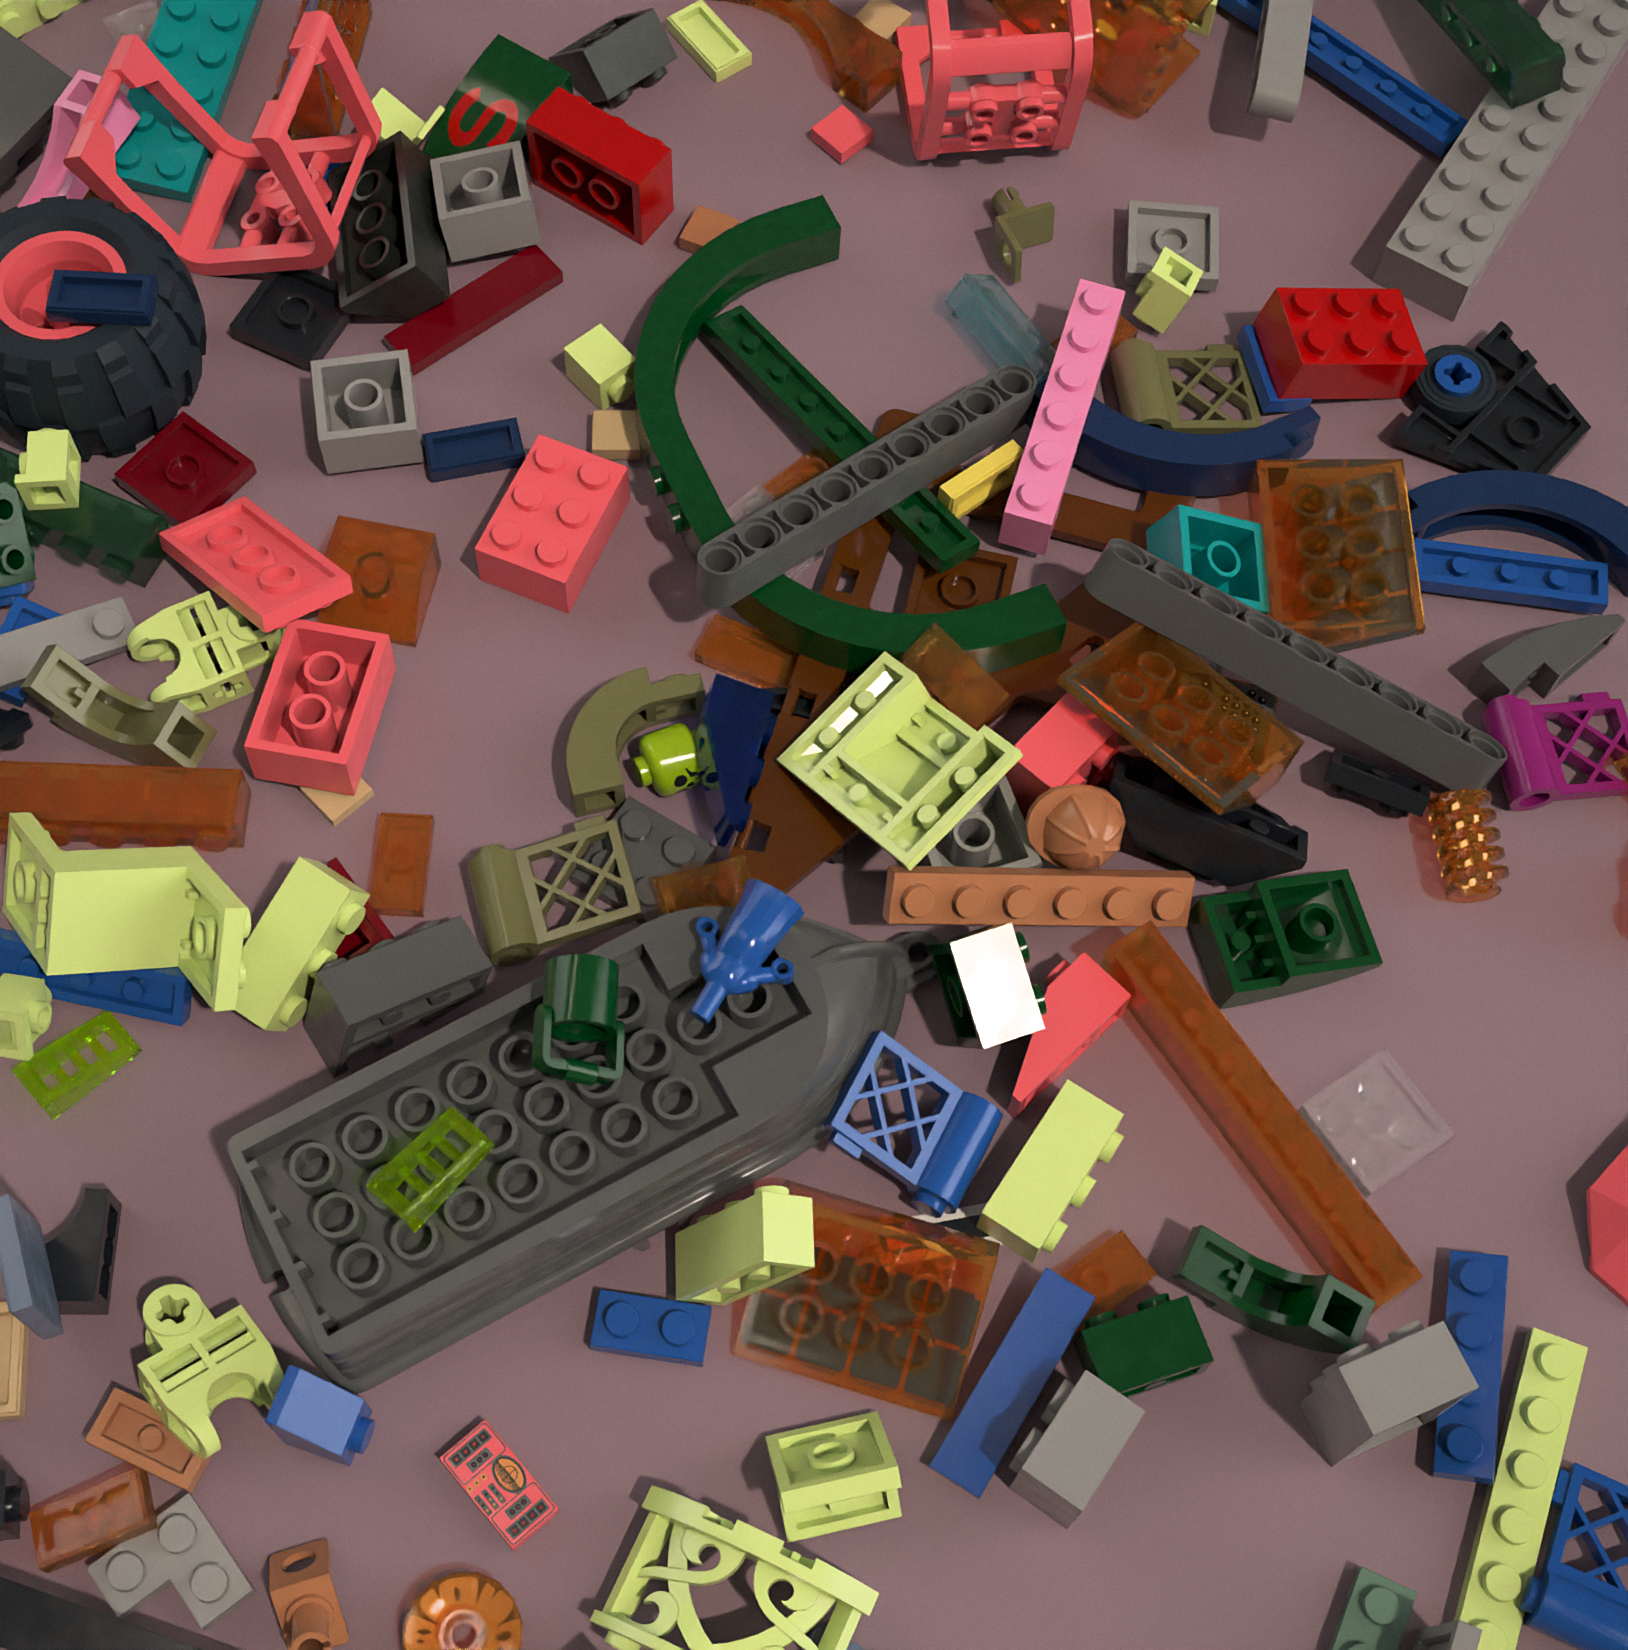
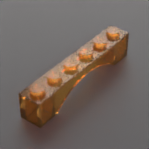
[712,0,903,113]

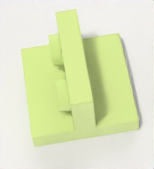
[765,1411,902,1543]

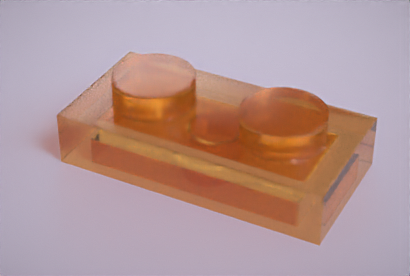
[899,622,1010,730]

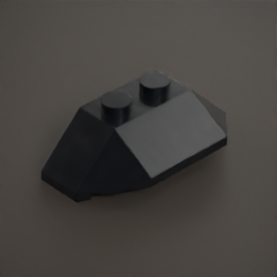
[1109,751,1308,887]

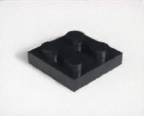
[230,269,355,370]

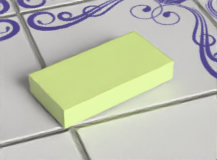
[666,0,752,84]

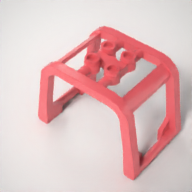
[895,0,1093,160]
[63,10,382,276]

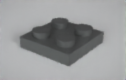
[571,796,716,925]

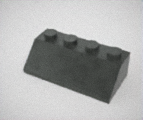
[328,130,451,318]

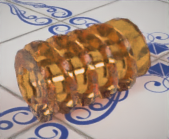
[1427,789,1510,903]

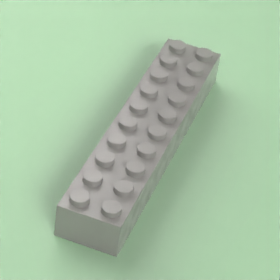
[1372,0,1628,322]

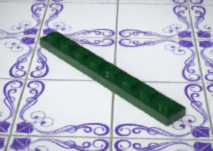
[703,305,980,574]

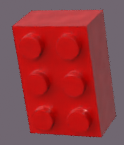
[525,86,674,246]
[1253,287,1428,399]

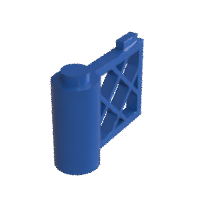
[823,1030,1003,1218]
[1519,1462,1628,1650]

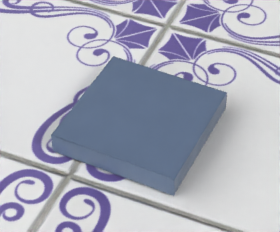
[0,1194,64,1340]

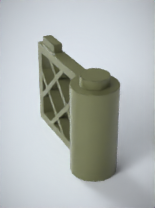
[1109,338,1262,434]
[467,814,644,966]

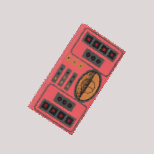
[439,1419,560,1552]

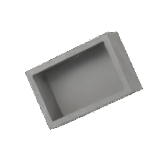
[1299,1320,1479,1467]

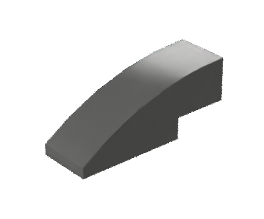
[1467,614,1626,705]

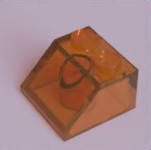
[318,515,442,648]

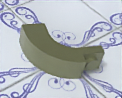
[20,644,217,774]
[566,666,706,818]

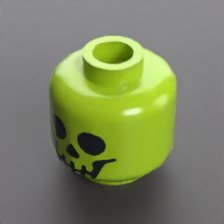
[632,723,711,797]

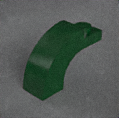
[1171,1225,1376,1354]

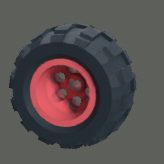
[0,195,207,460]

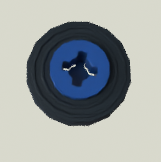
[1409,345,1496,425]

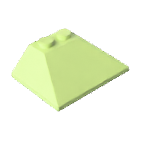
[776,651,1023,871]

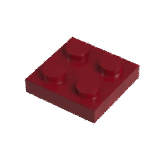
[114,411,257,526]

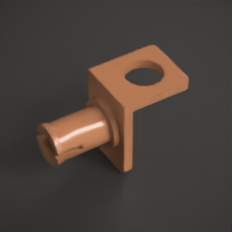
[269,1538,349,1650]

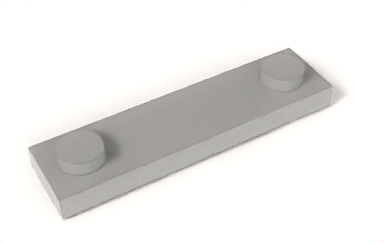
[0,596,136,692]

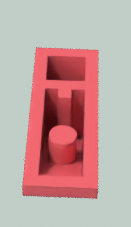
[1007,952,1132,1119]

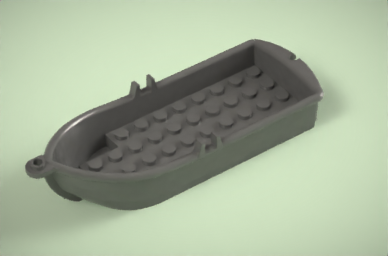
[227,906,940,1394]

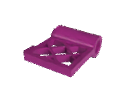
[1480,692,1628,811]

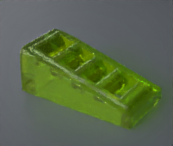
[11,1011,143,1120]
[365,1106,495,1233]

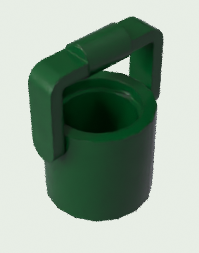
[532,954,625,1086]

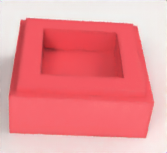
[810,105,874,164]

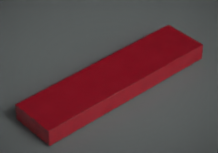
[384,245,564,376]

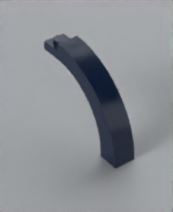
[1026,379,1321,496]
[1370,470,1628,597]

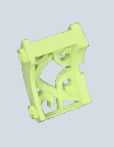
[589,1485,879,1650]

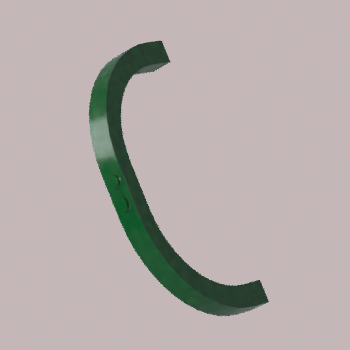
[634,195,1067,681]

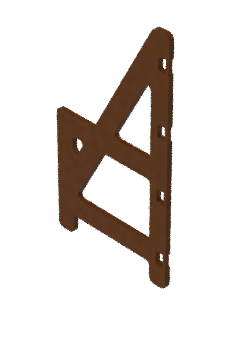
[719,409,1195,907]

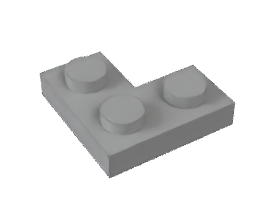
[86,1493,257,1631]

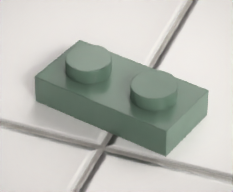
[1328,1566,1417,1650]

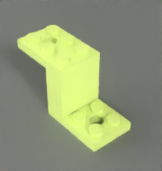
[2,812,251,1012]

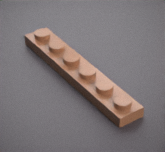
[882,865,1195,927]

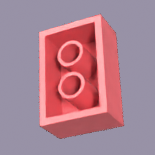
[474,434,630,614]
[244,619,396,796]

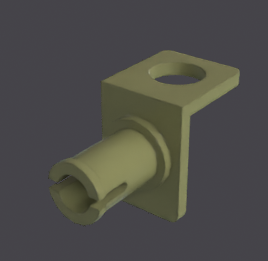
[991,187,1055,283]

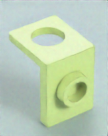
[372,88,445,146]

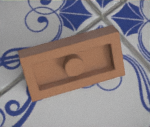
[84,1387,221,1494]

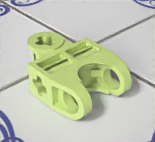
[126,591,285,714]
[137,1284,284,1459]

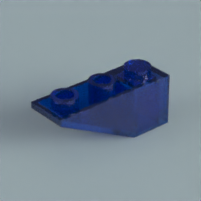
[693,673,777,848]

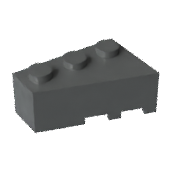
[303,915,493,1078]

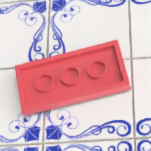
[158,496,353,633]

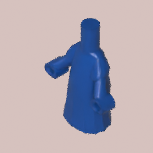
[689,878,805,1024]

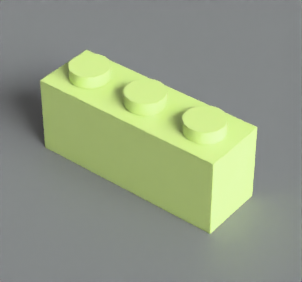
[235,856,370,1032]
[976,1079,1125,1264]
[675,1185,815,1306]

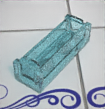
[944,273,1056,383]

